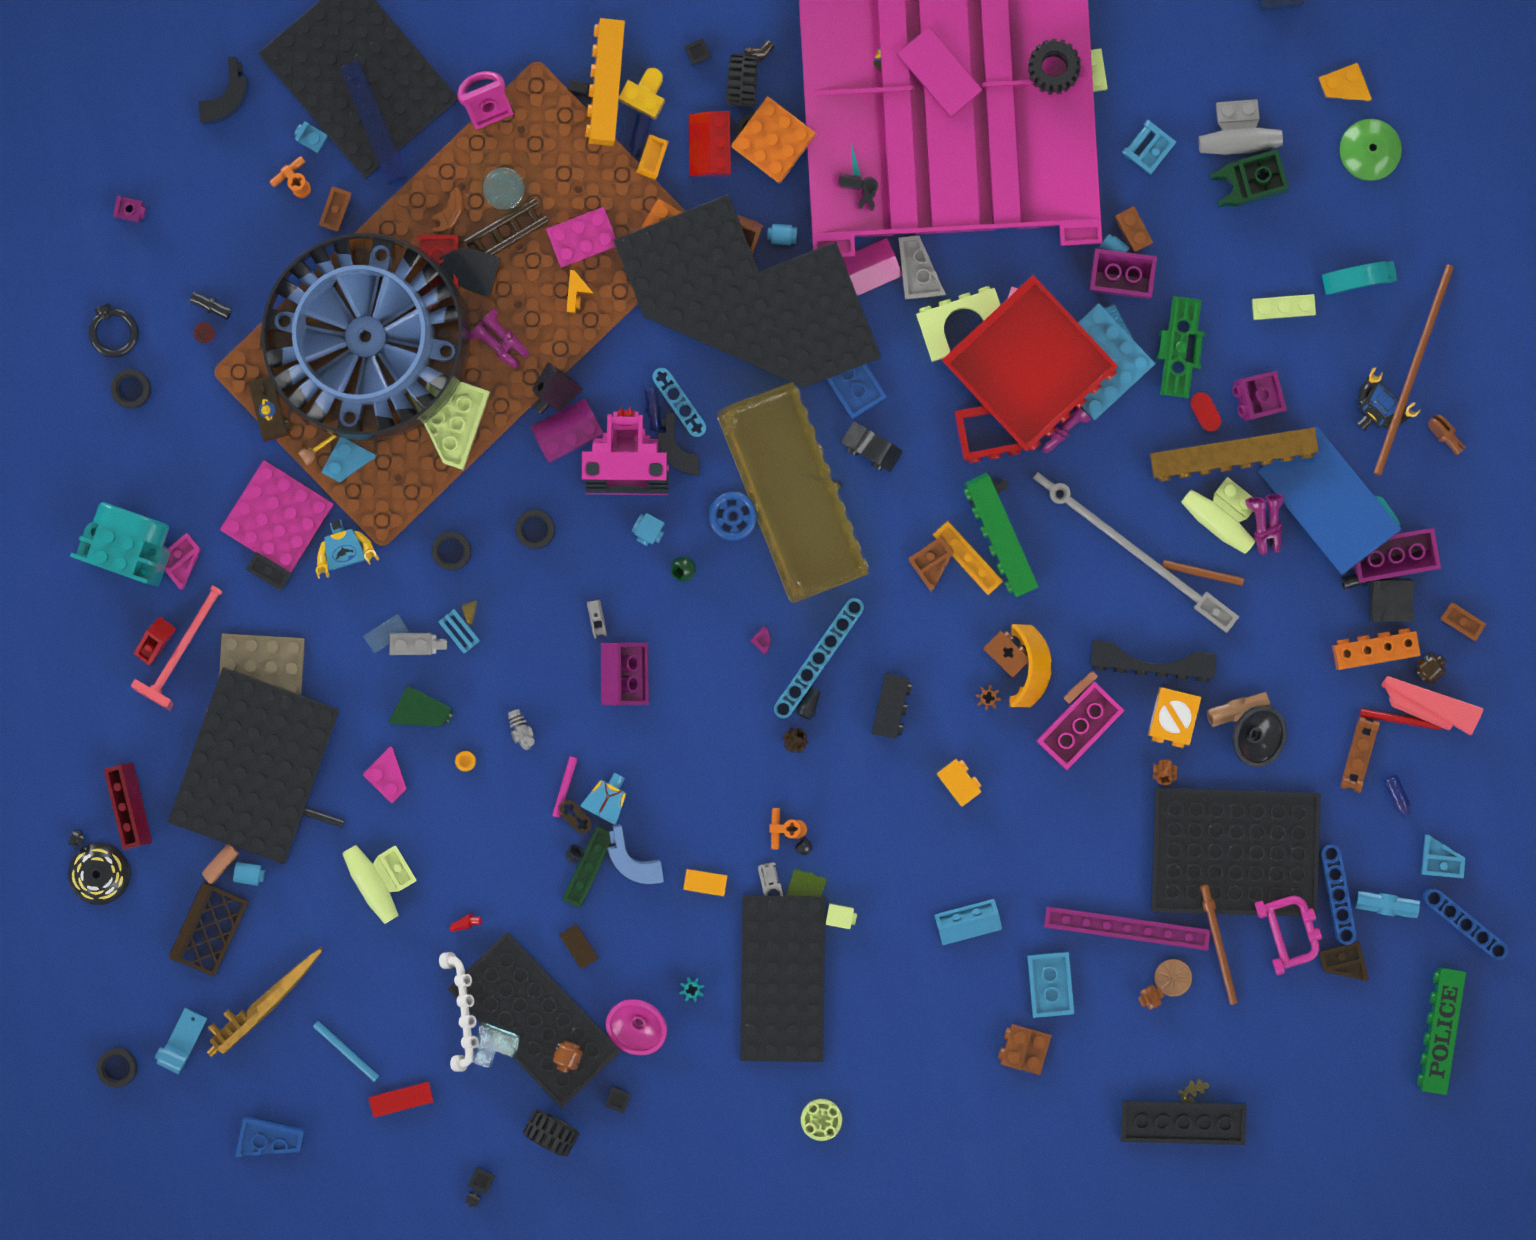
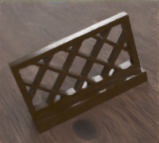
[168,881,249,977]

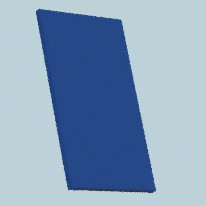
[1258,426,1402,575]

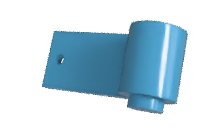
[155,1007,208,1075]

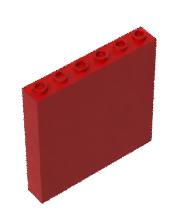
[942,275,1118,451]

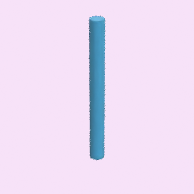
[313,1021,379,1082]

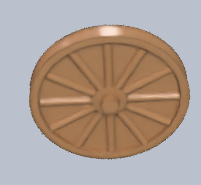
[1155,959,1192,996]

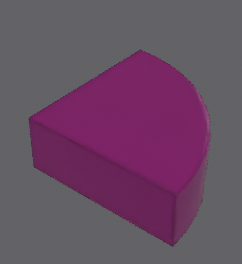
[750,626,771,655]

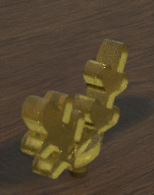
[1178,1079,1209,1101]

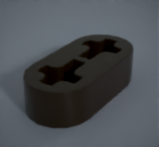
[558,799,592,833]

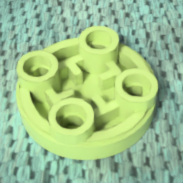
[801,1099,842,1141]

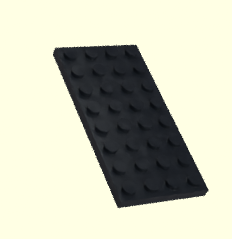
[740,895,825,1062]
[448,931,622,1108]

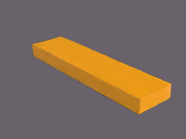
[933,521,1003,595]

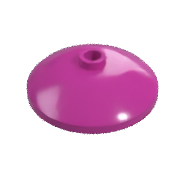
[606,1000,667,1055]

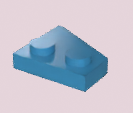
[321,437,377,483]

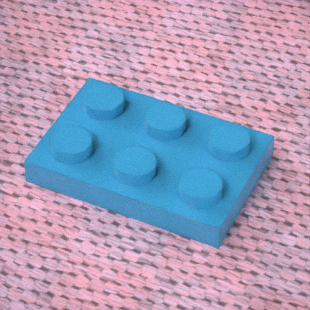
[1027,952,1074,1018]

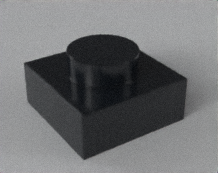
[684,38,711,66]
[605,1086,631,1113]

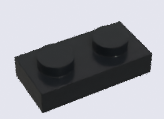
[246,552,293,591]

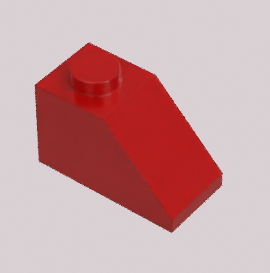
[133,617,176,666]

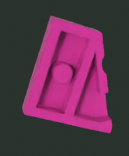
[164,533,201,590]
[362,746,407,803]

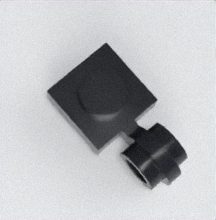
[465,1167,495,1207]

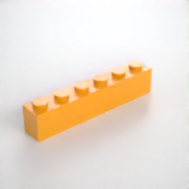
[585,18,625,146]

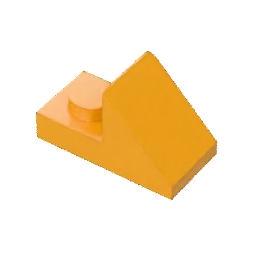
[567,270,594,314]

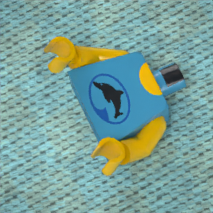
[316,520,379,579]

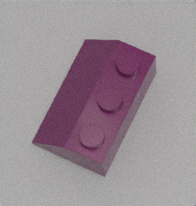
[1088,248,1157,300]
[531,399,603,463]
[601,643,649,705]

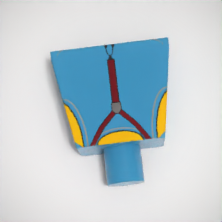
[581,773,627,825]

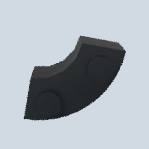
[841,422,903,472]

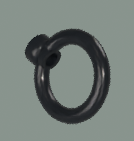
[89,303,139,358]

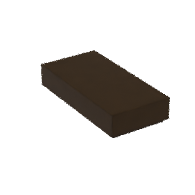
[559,924,599,970]

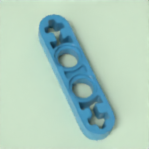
[653,368,706,437]

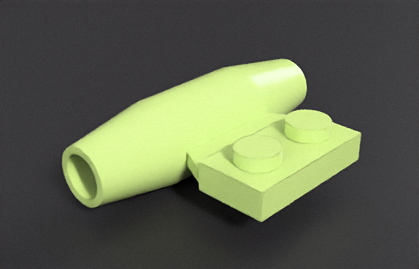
[1181,477,1256,554]
[342,845,417,924]

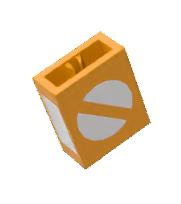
[1148,687,1201,748]

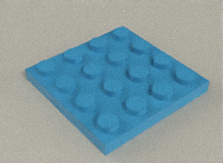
[1078,304,1156,420]

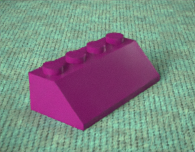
[1354,528,1441,583]

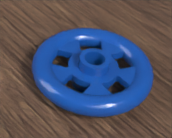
[708,491,758,541]

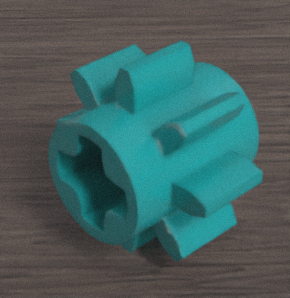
[680,977,704,1002]

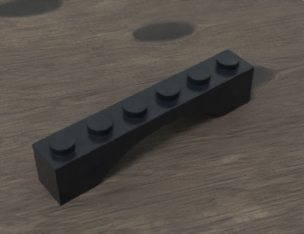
[1089,640,1217,682]

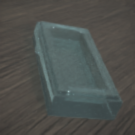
[363,614,409,654]

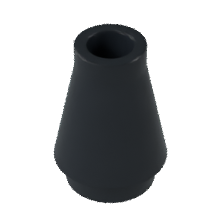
[796,688,821,720]

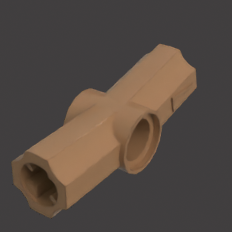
[1207,692,1271,727]

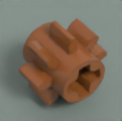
[975,685,1001,711]
[1153,760,1178,785]
[1138,984,1164,1010]

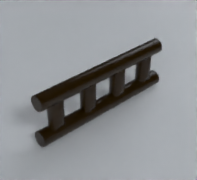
[464,197,549,255]

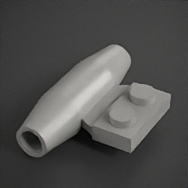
[1198,99,1283,155]

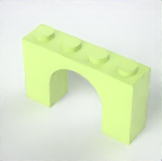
[916,286,1000,362]

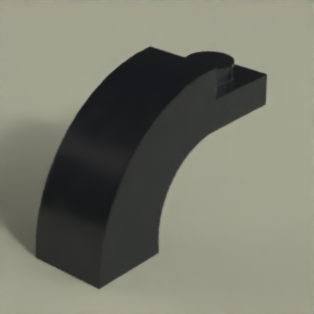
[658,413,699,476]

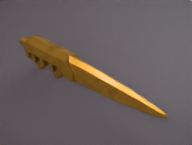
[207,947,323,1057]

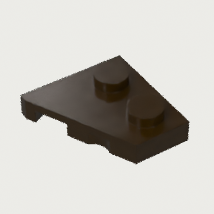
[1319,941,1369,981]

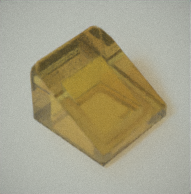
[462,601,478,625]

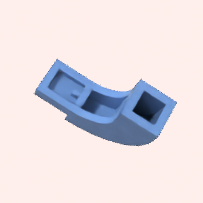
[607,824,664,884]

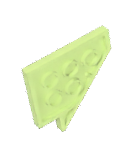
[409,382,490,470]

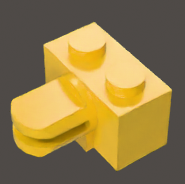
[618,68,665,121]

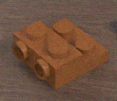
[998,1023,1052,1075]

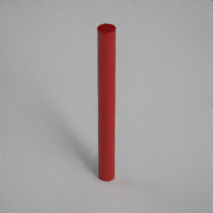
[1360,708,1442,730]

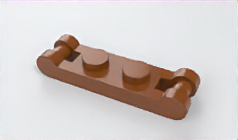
[1340,716,1380,793]

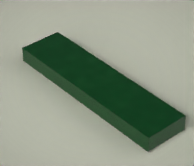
[562,825,611,908]

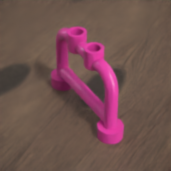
[1254,896,1322,976]

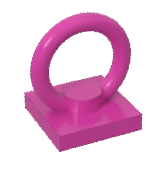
[457,71,514,130]

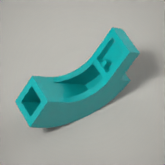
[1322,261,1397,295]

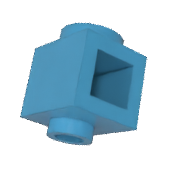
[632,513,665,546]

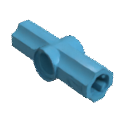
[1355,891,1420,918]

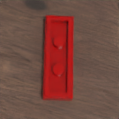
[369,1081,434,1118]

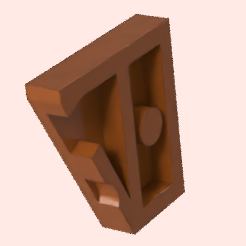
[908,535,954,591]

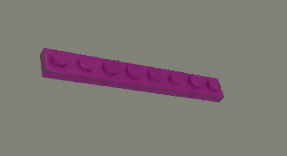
[1044,906,1211,950]

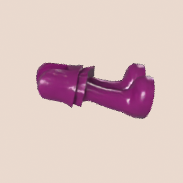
[470,308,529,369]
[1039,407,1092,454]
[1245,494,1284,555]

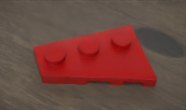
[417,235,459,298]

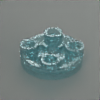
[483,168,525,210]

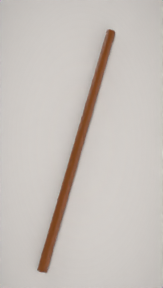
[1373,264,1454,476]

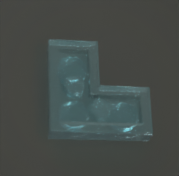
[472,1022,520,1068]

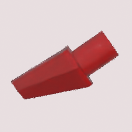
[449,913,482,932]

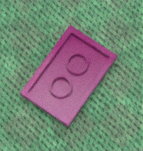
[546,207,616,268]

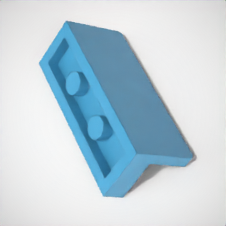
[934,899,1002,945]

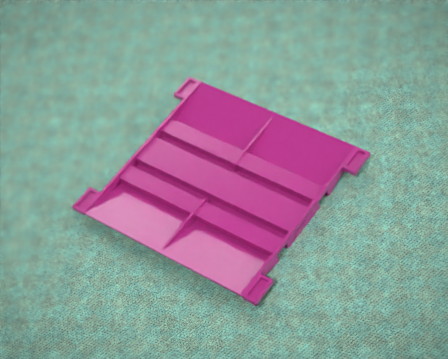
[799,0,1102,258]

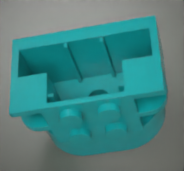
[70,502,170,587]

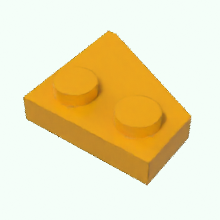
[1318,63,1372,102]

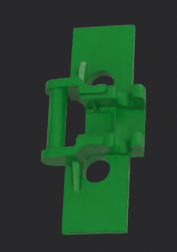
[1156,296,1206,398]

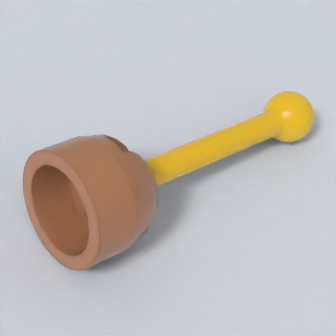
[297,435,337,466]

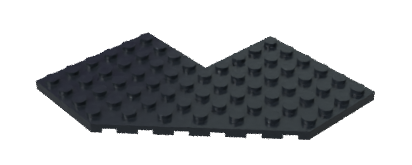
[613,194,881,388]

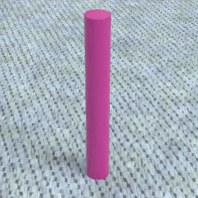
[552,756,578,818]

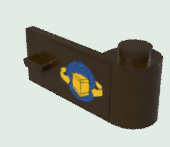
[248,376,291,442]

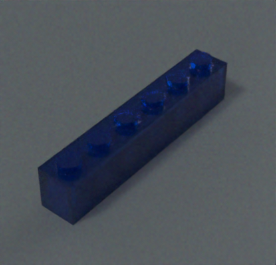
[340,60,408,185]

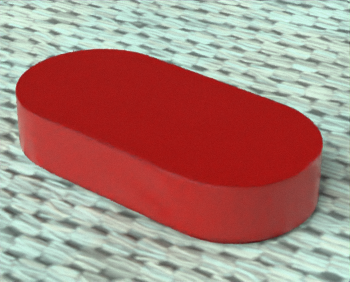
[1190,392,1221,432]

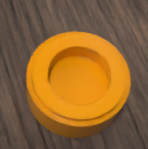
[455,751,476,771]

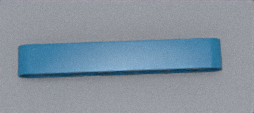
[774,598,864,718]

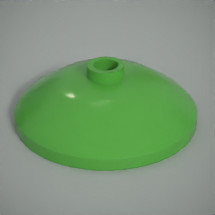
[1339,119,1402,181]

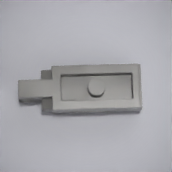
[390,633,447,655]

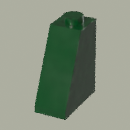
[388,685,454,727]

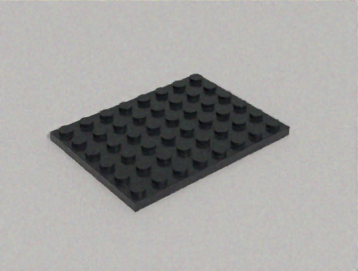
[258,0,458,179]
[168,667,340,864]
[1151,788,1321,917]

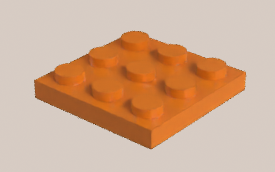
[731,96,817,183]

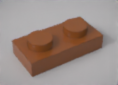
[319,186,352,232]
[1440,602,1486,642]

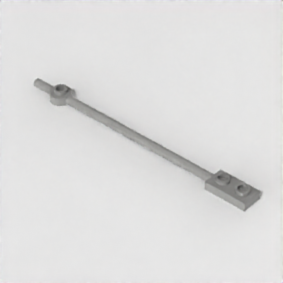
[1033,472,1239,633]

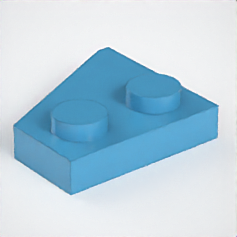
[1421,835,1465,878]

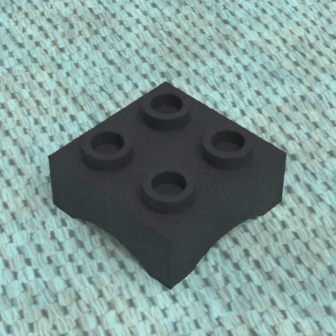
[1369,579,1414,622]

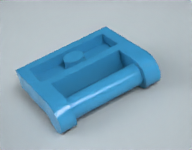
[1122,120,1176,175]

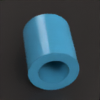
[233,862,265,886]

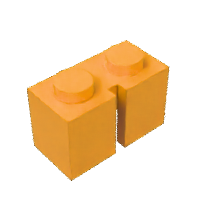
[936,759,982,807]

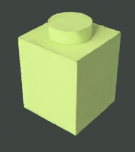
[825,903,857,929]

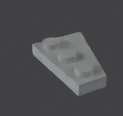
[898,236,946,300]

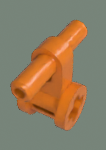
[270,156,311,198]
[769,808,807,849]

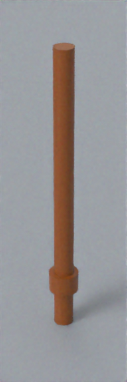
[1200,884,1238,1005]

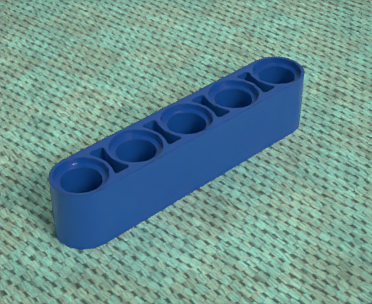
[1320,844,1356,945]
[1422,888,1509,960]

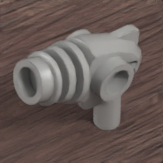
[508,709,535,750]

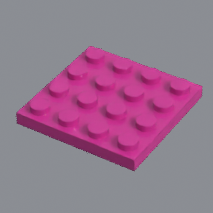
[220,460,334,572]

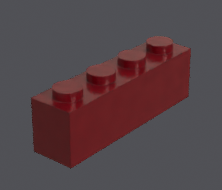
[104,763,153,850]

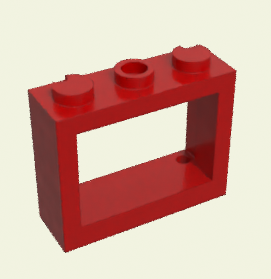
[954,406,1024,464]

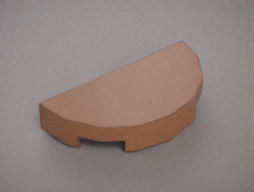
[1064,671,1098,704]

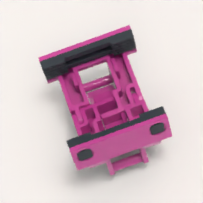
[582,406,669,495]

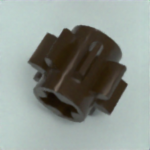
[782,727,809,753]

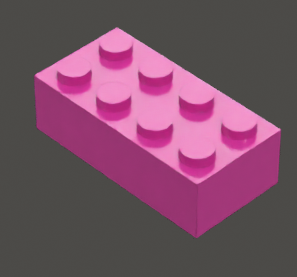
[1036,682,1125,770]

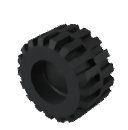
[1028,39,1081,95]
[726,53,758,107]
[523,1109,580,1156]

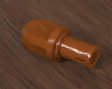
[1428,415,1466,455]

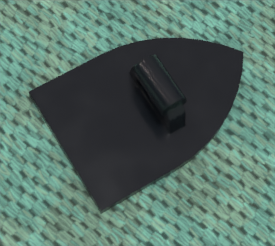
[439,248,501,298]

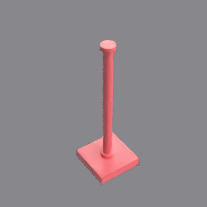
[131,585,223,711]

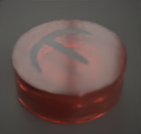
[194,322,215,344]

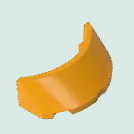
[1009,624,1052,707]

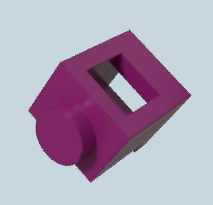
[113,196,147,223]

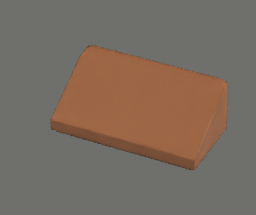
[202,844,240,884]

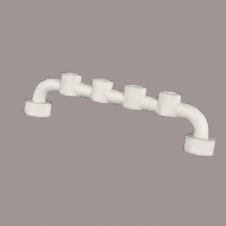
[439,952,479,1072]

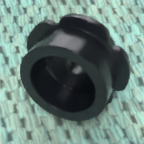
[68,829,85,849]

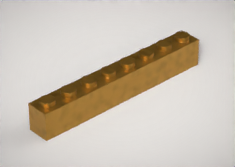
[1150,427,1319,482]

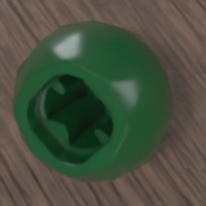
[670,556,696,582]

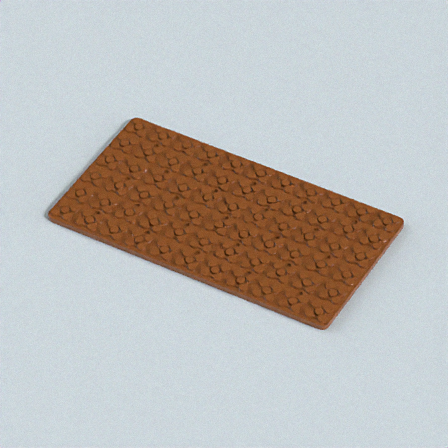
[215,62,685,546]

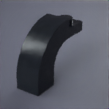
[198,57,249,125]

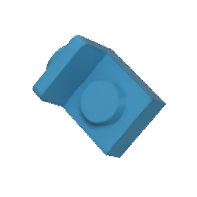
[294,121,328,153]

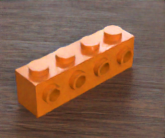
[1332,628,1421,670]

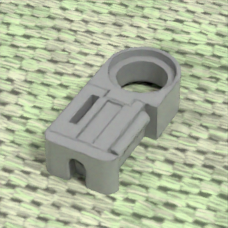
[758,862,783,896]

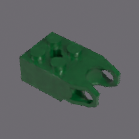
[1210,149,1289,207]

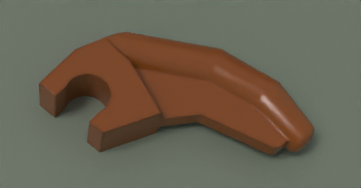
[432,187,464,232]

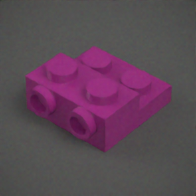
[1232,371,1287,421]

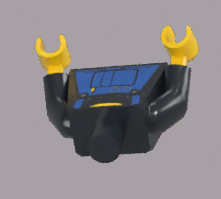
[1356,368,1421,432]

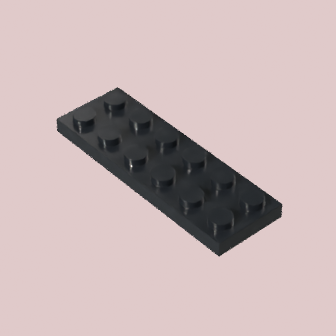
[1120,1100,1247,1145]

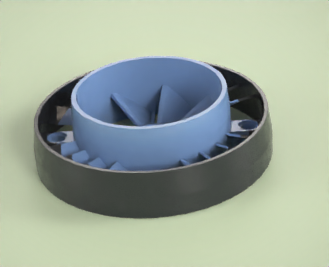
[261,233,470,441]

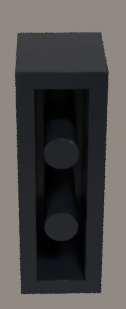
[871,673,912,739]

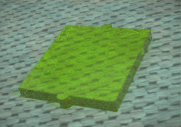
[786,869,827,896]

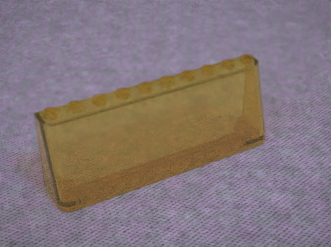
[718,382,869,604]

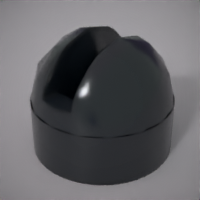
[794,837,812,855]
[565,844,584,863]

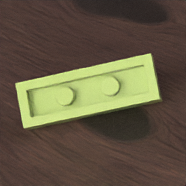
[1252,294,1316,320]

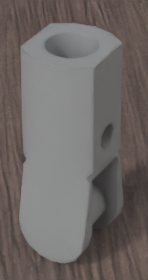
[586,600,607,639]

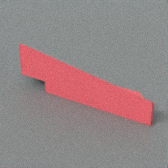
[1381,676,1484,735]

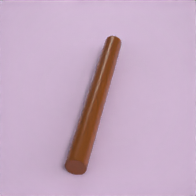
[1162,560,1244,586]

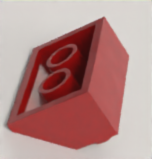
[689,111,731,177]

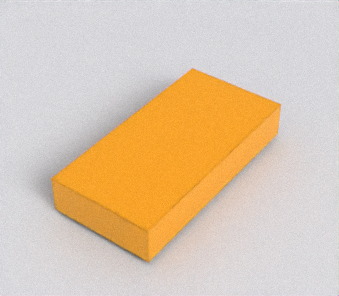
[636,134,669,180]
[683,869,727,896]

